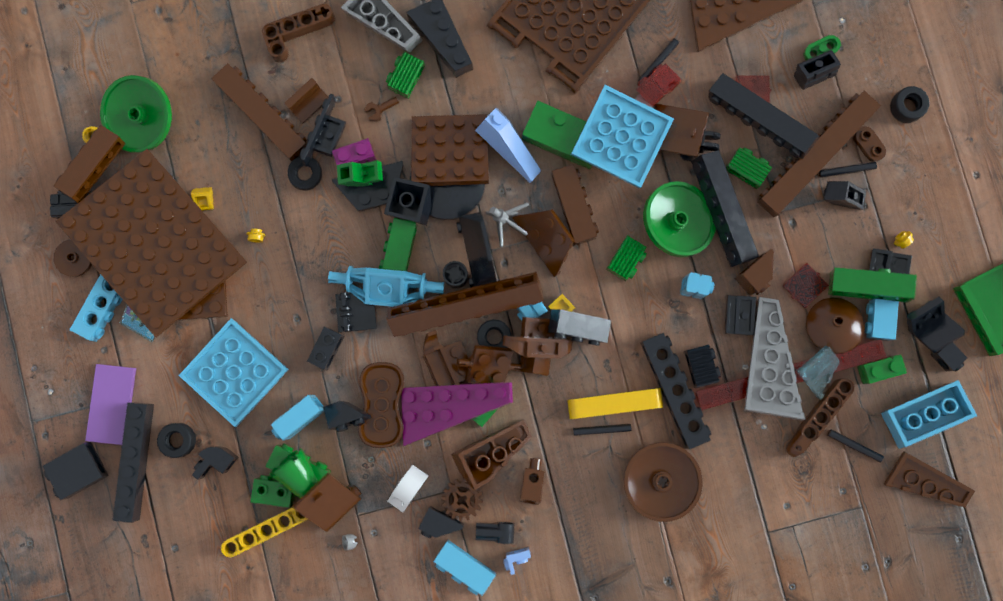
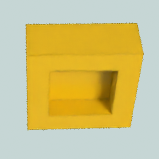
[548,294,575,311]

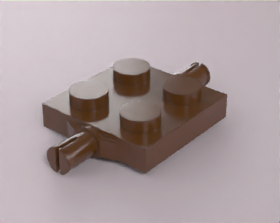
[457,345,521,384]

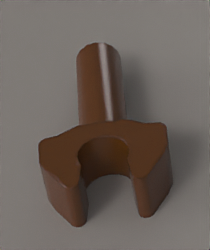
[364,97,399,122]

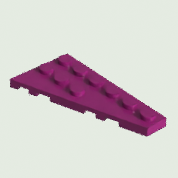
[401,382,513,446]

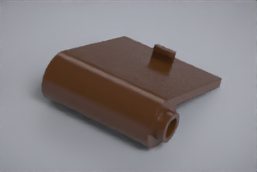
[654,104,709,157]
[293,473,362,532]

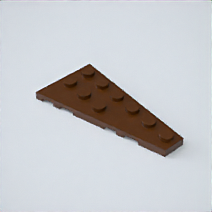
[689,0,803,52]

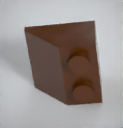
[734,249,774,296]

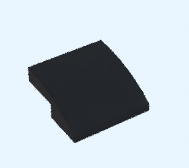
[869,248,912,274]

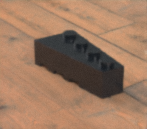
[406,0,473,77]

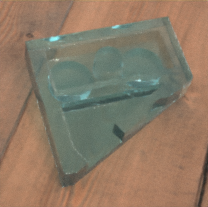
[797,346,840,400]

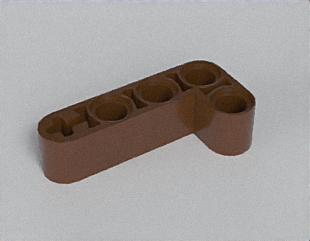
[262,4,335,62]

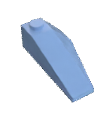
[475,108,541,183]

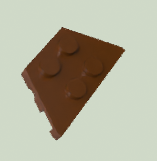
[513,209,575,277]

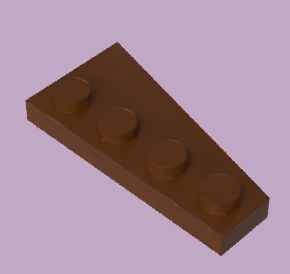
[884,451,975,508]

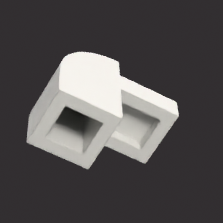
[387,465,428,512]

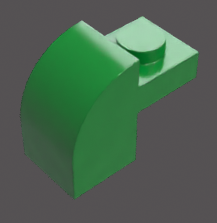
[337,160,383,186]

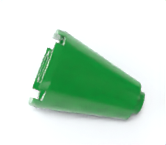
[269,448,318,499]

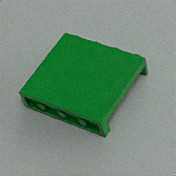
[953,263,1003,356]

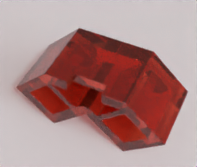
[636,63,683,107]

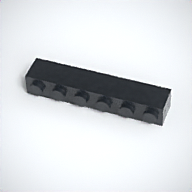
[708,73,819,159]
[691,150,759,267]
[112,402,154,523]

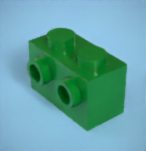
[250,475,295,508]

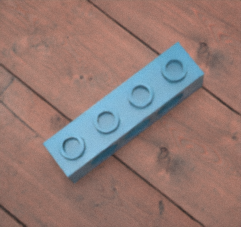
[70,274,123,342]

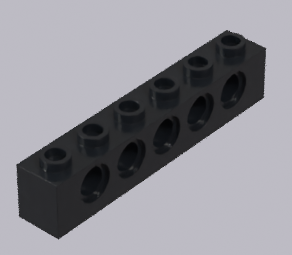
[640,333,711,450]

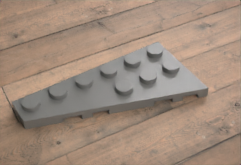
[744,297,805,420]

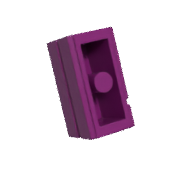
[332,138,376,165]

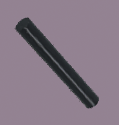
[638,38,679,85]
[819,162,877,178]
[573,424,631,436]
[827,429,884,463]

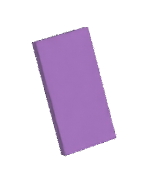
[85,364,136,445]

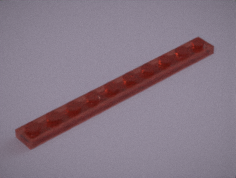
[695,339,887,410]

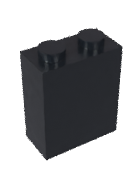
[42,442,109,500]

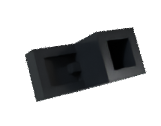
[192,446,239,480]

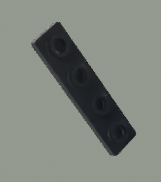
[300,93,346,167]

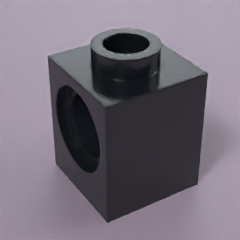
[930,342,967,372]

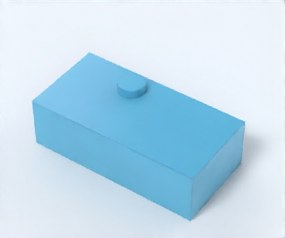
[881,380,977,449]

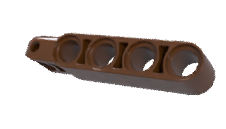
[786,378,855,457]

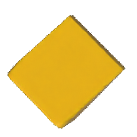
[191,187,214,210]

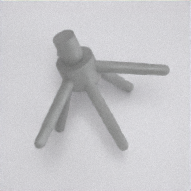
[486,202,529,247]

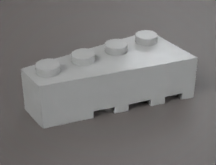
[341,0,423,53]

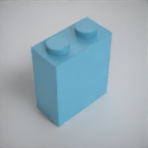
[271,395,324,440]

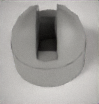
[342,534,358,551]

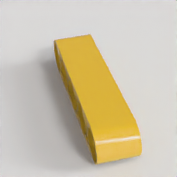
[567,388,663,419]
[221,507,308,557]

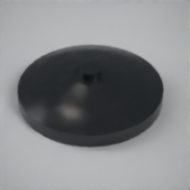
[410,174,485,220]

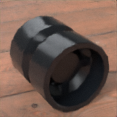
[443,261,469,289]

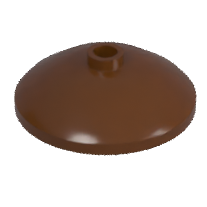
[806,297,865,354]

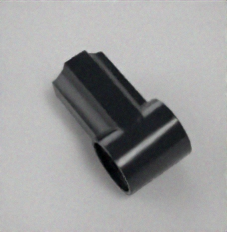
[475,522,515,544]

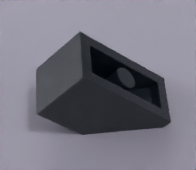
[824,181,866,210]
[418,506,464,539]

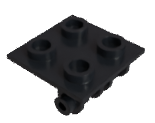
[335,292,377,332]

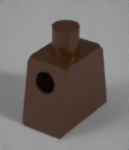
[520,458,545,505]

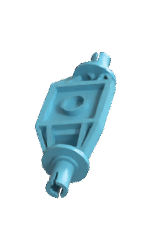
[328,266,444,307]

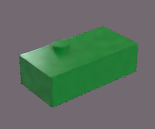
[522,100,592,170]
[828,267,917,303]

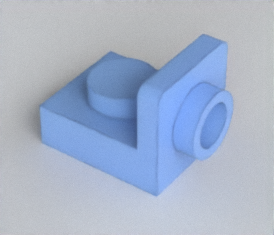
[503,547,531,575]

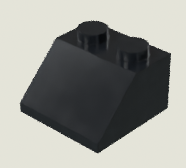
[384,177,431,226]

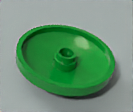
[100,75,172,152]
[643,181,716,257]

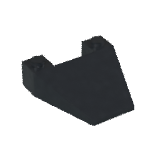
[456,212,497,288]

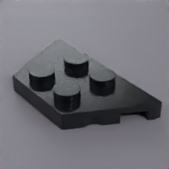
[332,161,404,212]

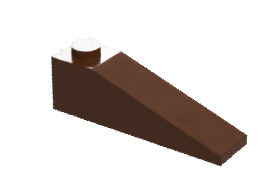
[451,419,532,490]

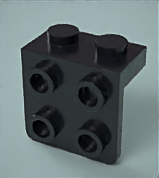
[907,297,965,353]

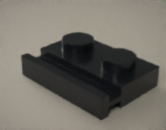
[725,295,756,336]

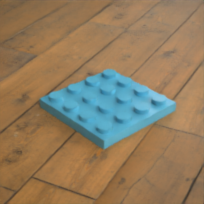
[571,85,674,189]
[179,318,289,427]

